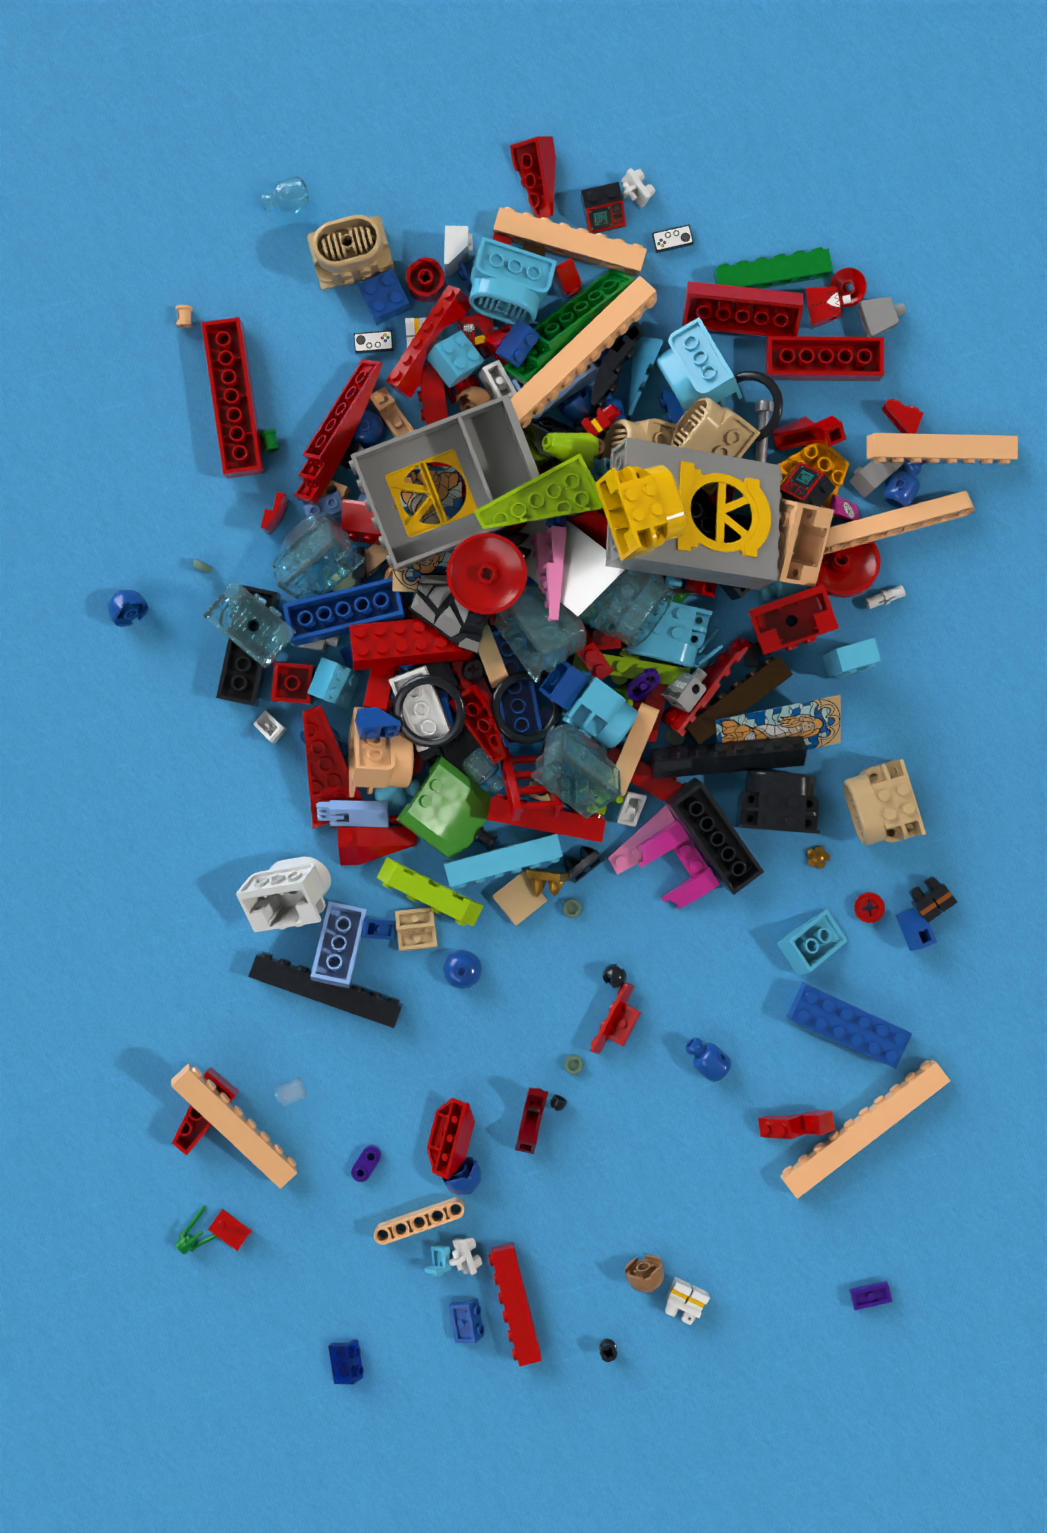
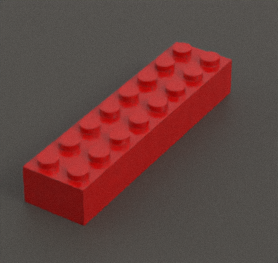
[201,317,265,479]

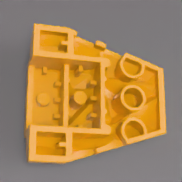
[777,443,849,509]

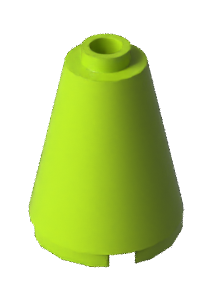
[542,433,599,470]

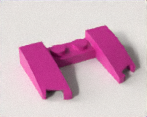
[636,820,720,909]

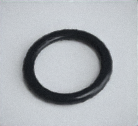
[717,371,783,443]
[491,671,562,744]
[393,675,466,748]

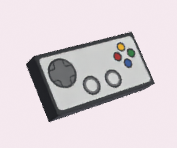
[652,225,694,253]
[354,330,394,354]

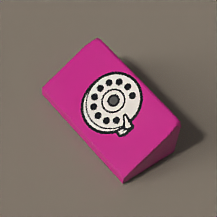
[829,494,861,522]

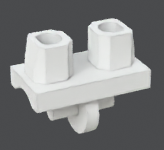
[621,168,655,208]
[449,1238,482,1275]

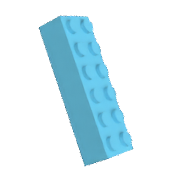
[444,833,563,889]

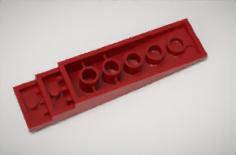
[294,360,382,505]

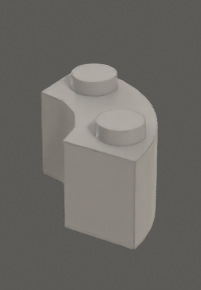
[850,459,906,498]

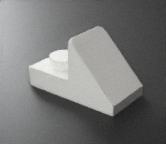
[617,792,647,827]

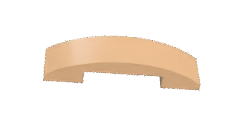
[370,386,414,437]
[478,622,508,689]

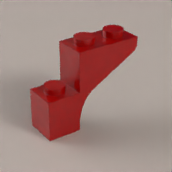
[882,399,926,466]
[772,415,846,450]
[559,613,614,680]
[758,1110,835,1139]

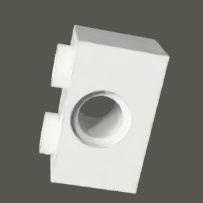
[479,360,517,400]

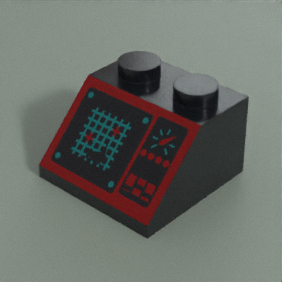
[581,182,626,234]
[780,462,836,507]

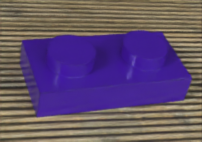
[849,1281,892,1310]

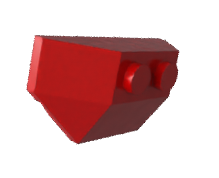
[427,1098,475,1180]

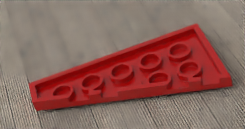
[661,636,751,737]
[303,705,364,829]

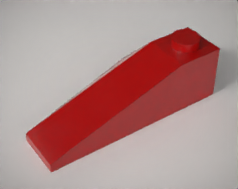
[449,684,508,764]
[338,826,417,865]

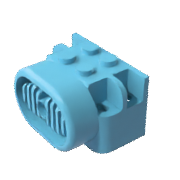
[469,236,557,325]
[655,317,742,413]
[626,593,713,669]
[561,677,638,748]

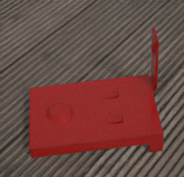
[208,1209,253,1251]

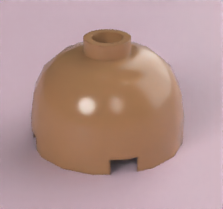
[456,386,493,412]
[625,1255,664,1293]

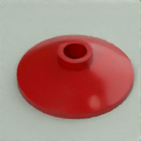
[830,267,867,307]

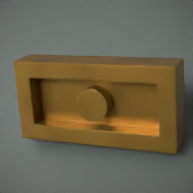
[526,869,569,897]

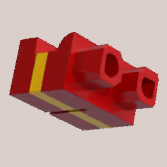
[581,404,621,438]

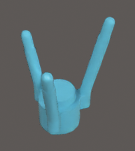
[694,628,723,671]

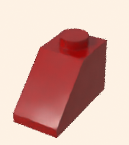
[553,258,582,298]

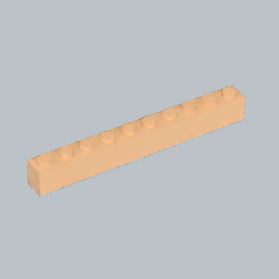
[511,276,657,428]
[780,1060,950,1199]

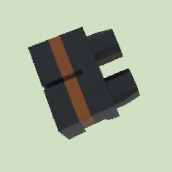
[909,876,958,923]

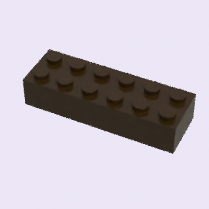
[684,656,793,745]

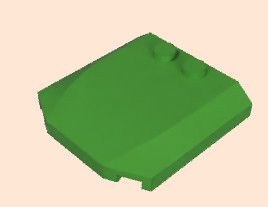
[396,756,491,859]

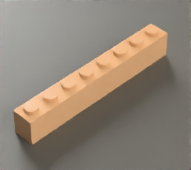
[493,207,647,277]
[867,433,1018,465]
[171,1063,297,1189]

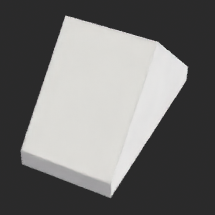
[253,710,288,744]

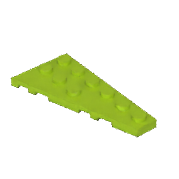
[473,453,603,530]

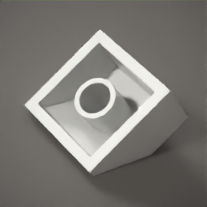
[444,226,473,276]

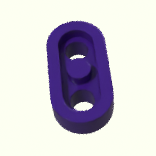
[627,668,660,701]
[351,1145,381,1182]

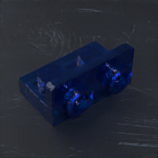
[328,1339,364,1385]

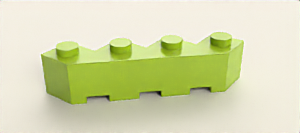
[376,857,484,927]

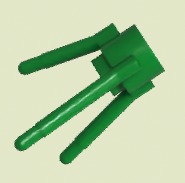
[176,1206,217,1254]

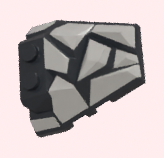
[409,573,489,653]

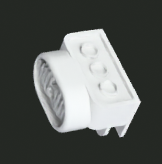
[236,857,331,932]

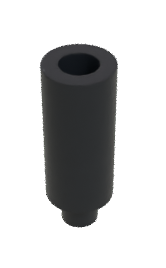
[352,547,366,586]

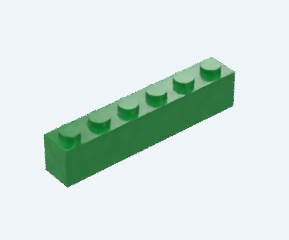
[714,247,833,289]

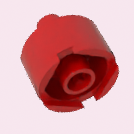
[406,257,446,302]

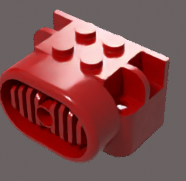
[747,584,839,655]

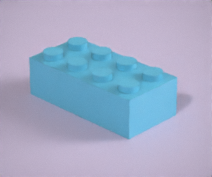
[822,638,881,679]

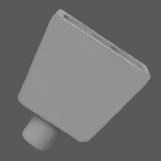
[857,297,906,337]

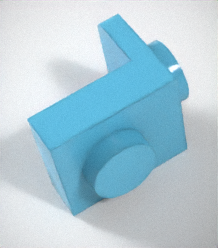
[424,1244,451,1277]

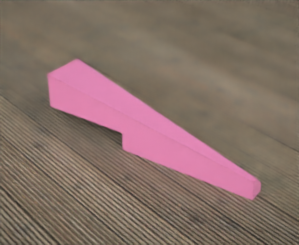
[529,526,567,622]

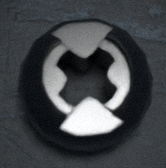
[461,658,485,682]
[603,964,627,988]

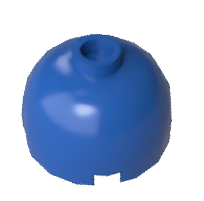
[558,386,594,422]
[351,410,386,448]
[108,590,149,627]
[443,950,482,989]
[442,1157,481,1195]

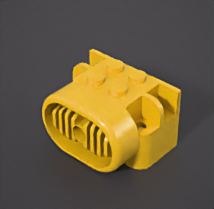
[595,465,687,561]

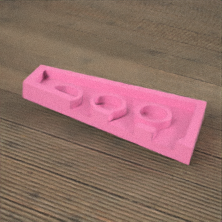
[608,805,675,875]

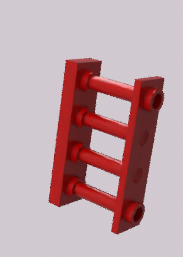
[499,745,563,821]

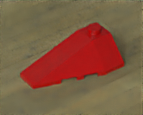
[510,136,556,219]

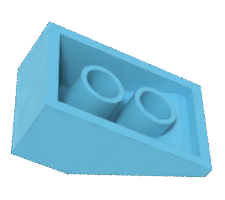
[777,909,847,975]

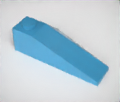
[627,337,664,420]

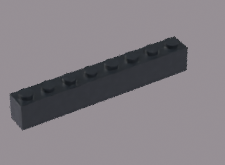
[650,736,808,779]
[248,952,403,1028]

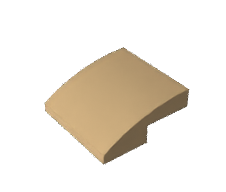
[492,871,548,926]
[395,907,438,952]

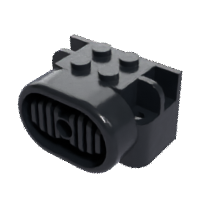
[736,770,820,834]

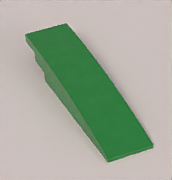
[503,269,636,384]

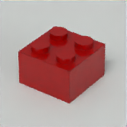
[271,662,316,705]

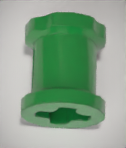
[259,429,281,453]

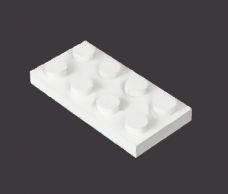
[389,665,451,752]

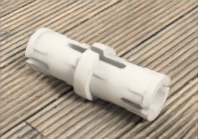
[865,585,906,610]

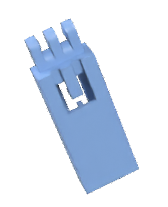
[316,800,389,827]

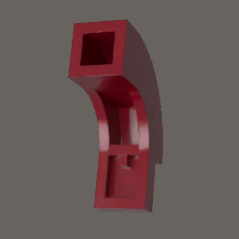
[515,1087,548,1154]

